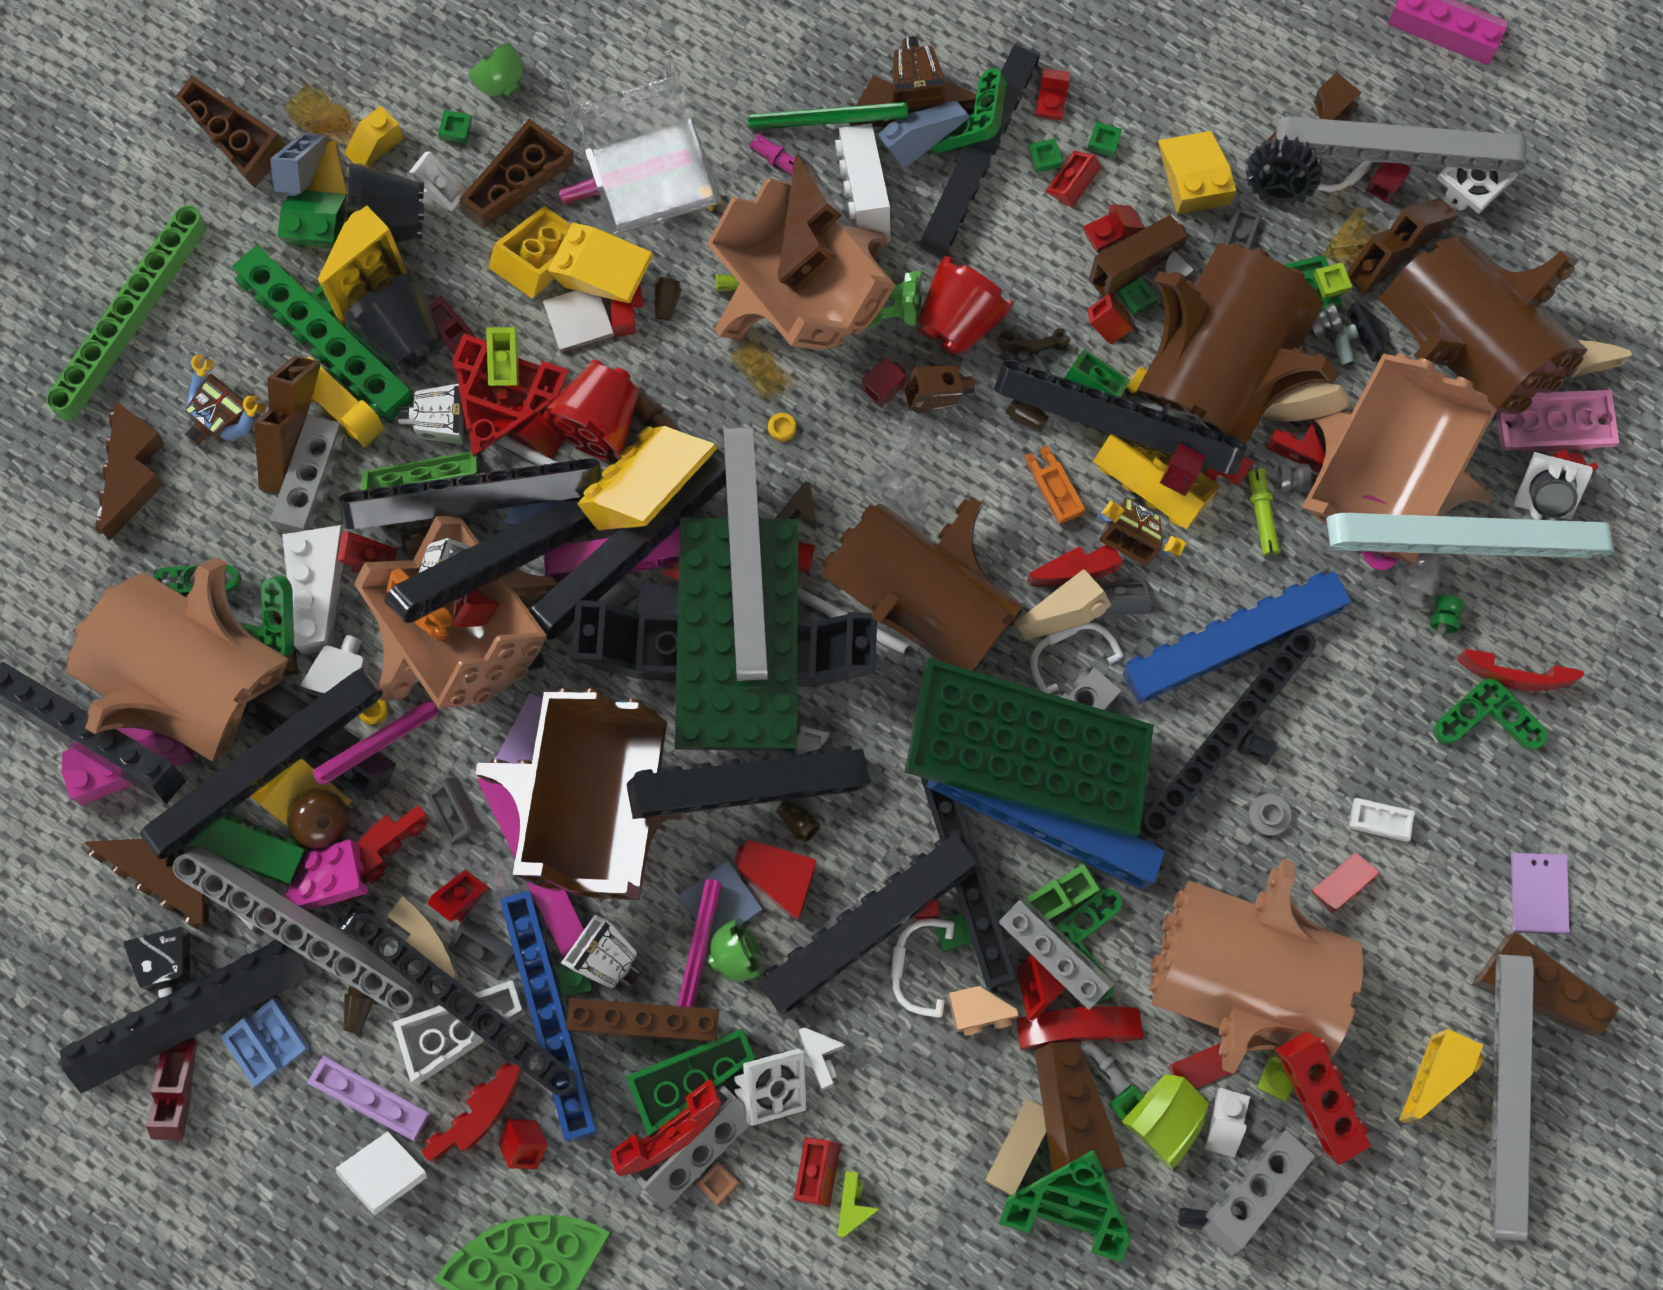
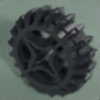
[1246,135,1323,206]

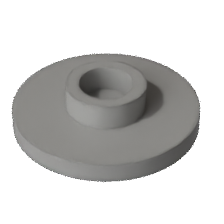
[1248,794,1291,836]

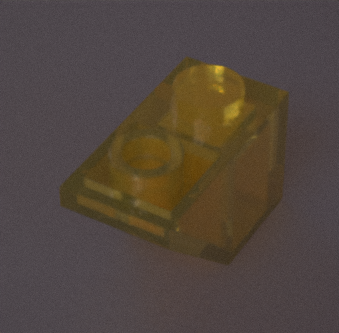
[284,84,352,134]

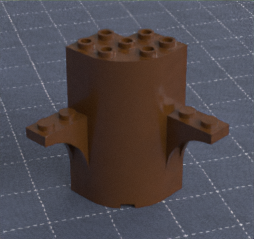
[1379,237,1588,414]
[1137,243,1339,444]
[821,496,1026,671]
[475,688,681,901]

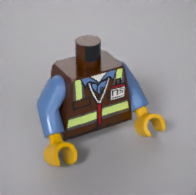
[185,354,266,446]
[1098,498,1187,566]

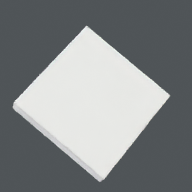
[543,291,614,353]
[336,1131,427,1216]

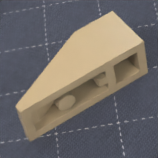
[1014,569,1111,641]

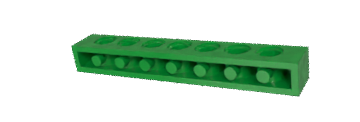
[231,245,414,422]

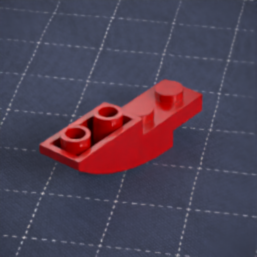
[338,805,430,903]
[421,1062,523,1163]

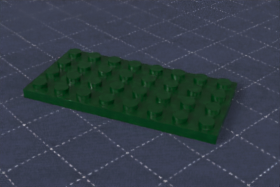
[675,518,798,751]
[904,658,1154,839]

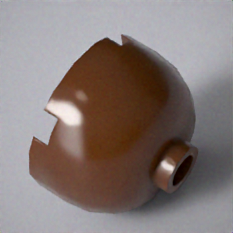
[286,788,349,849]

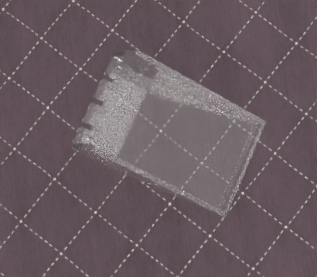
[562,51,722,236]

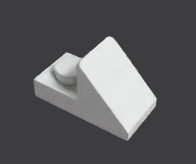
[409,152,467,211]
[799,1028,845,1091]
[1204,1088,1250,1158]

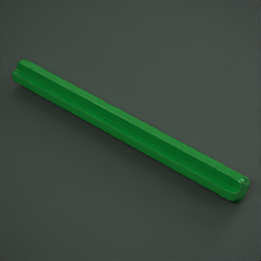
[748,102,909,130]

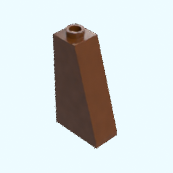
[1089,215,1188,297]

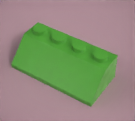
[361,451,480,526]

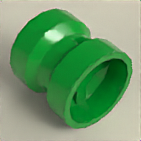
[1430,595,1465,633]

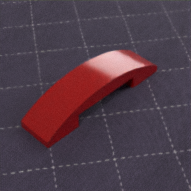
[1458,648,1584,691]
[1017,1006,1144,1050]
[610,1079,721,1176]

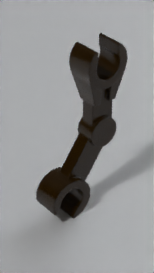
[998,328,1071,355]

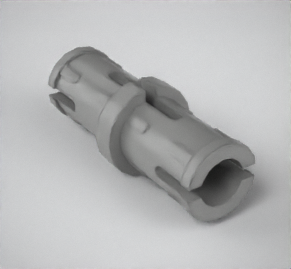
[1080,1040,1132,1096]

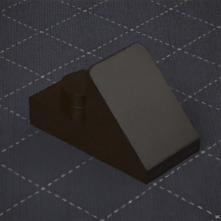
[774,481,816,531]

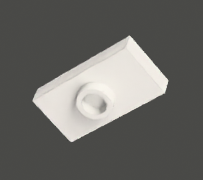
[1348,798,1415,842]

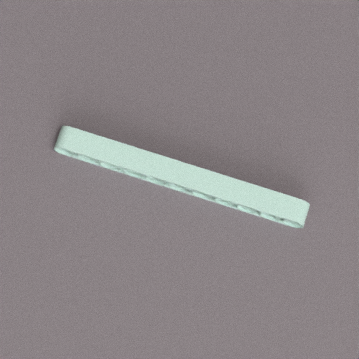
[1326,513,1614,558]

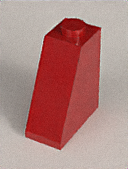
[734,839,817,922]

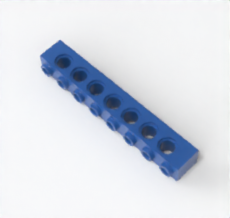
[500,890,599,1143]

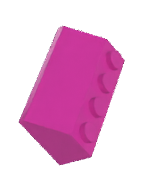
[1388,0,1508,65]
[61,728,195,806]

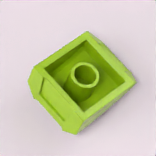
[1122,1074,1209,1170]

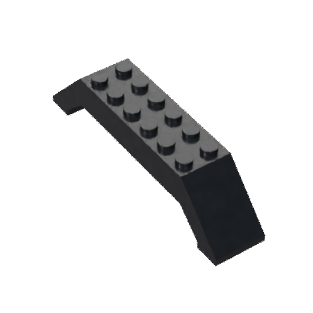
[571,600,877,687]

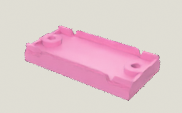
[1496,390,1619,452]

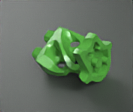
[867,271,922,327]

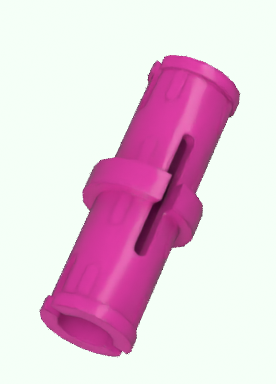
[750,134,795,176]

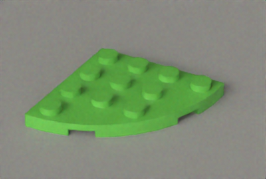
[434,1215,611,1290]

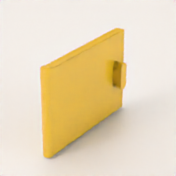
[305,141,348,204]

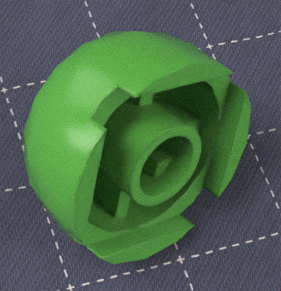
[468,43,524,97]
[708,918,765,982]

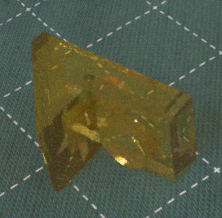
[1324,205,1368,260]
[730,340,787,400]

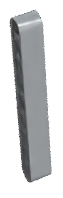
[1276,117,1526,172]
[724,427,767,681]
[173,846,421,1013]
[1490,954,1534,1241]

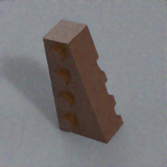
[175,75,287,188]
[460,118,574,229]
[1471,932,1619,1036]
[1035,1042,1126,1173]

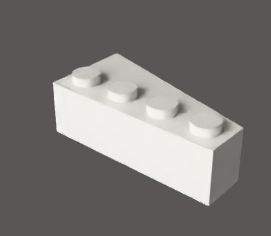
[835,123,891,243]
[282,525,345,654]
[393,980,527,1085]

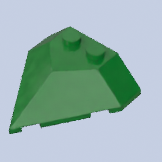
[999,1150,1131,1262]

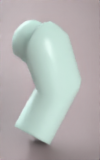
[1335,324,1359,365]

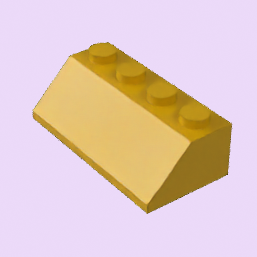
[1093,434,1221,529]

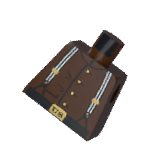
[892,36,946,103]
[904,365,975,415]

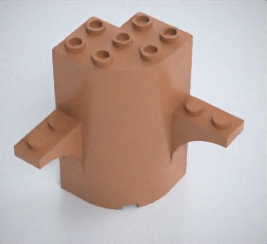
[707,178,896,349]
[1302,353,1497,565]
[354,516,557,708]
[65,557,289,762]
[1149,858,1363,1074]

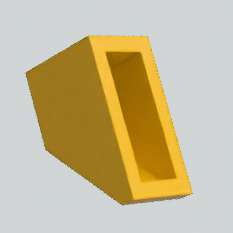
[344,105,404,166]

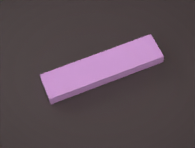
[307,1055,431,1142]

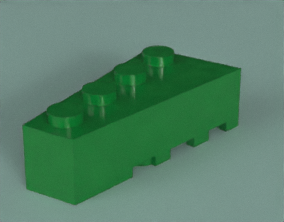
[183,814,304,885]
[626,1028,755,1136]

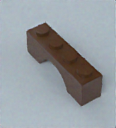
[1267,72,1361,142]

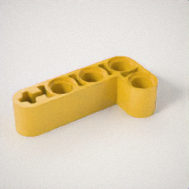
[307,356,385,449]

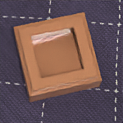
[696,1161,740,1206]

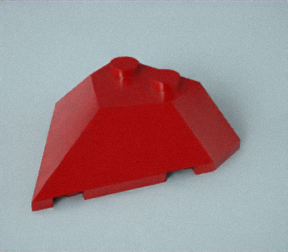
[453,333,570,457]

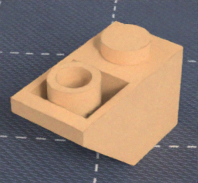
[948,986,1019,1036]

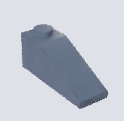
[878,101,970,169]
[270,132,329,196]

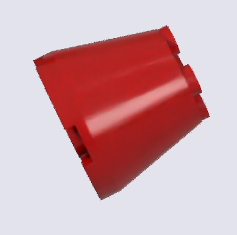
[917,256,1014,356]
[542,359,639,462]

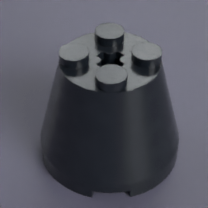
[347,163,424,242]
[344,273,446,374]

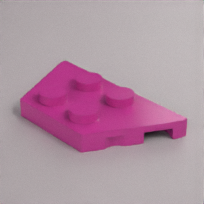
[283,839,368,911]

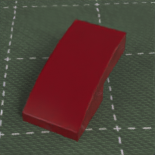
[429,296,476,354]

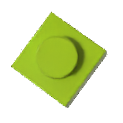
[1314,262,1352,299]

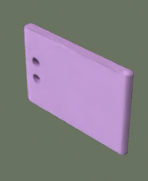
[495,693,543,764]
[1511,853,1570,934]

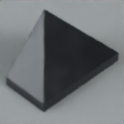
[1347,301,1388,361]

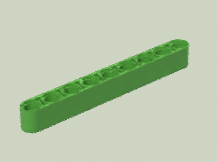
[46,205,206,420]

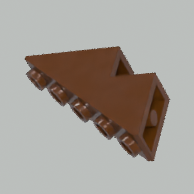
[850,75,977,128]
[778,154,842,291]
[1347,198,1460,294]
[254,355,321,494]
[96,402,164,541]
[85,838,210,930]
[566,998,720,1041]

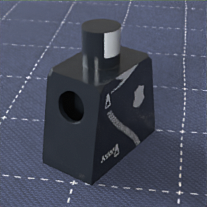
[123,927,190,999]

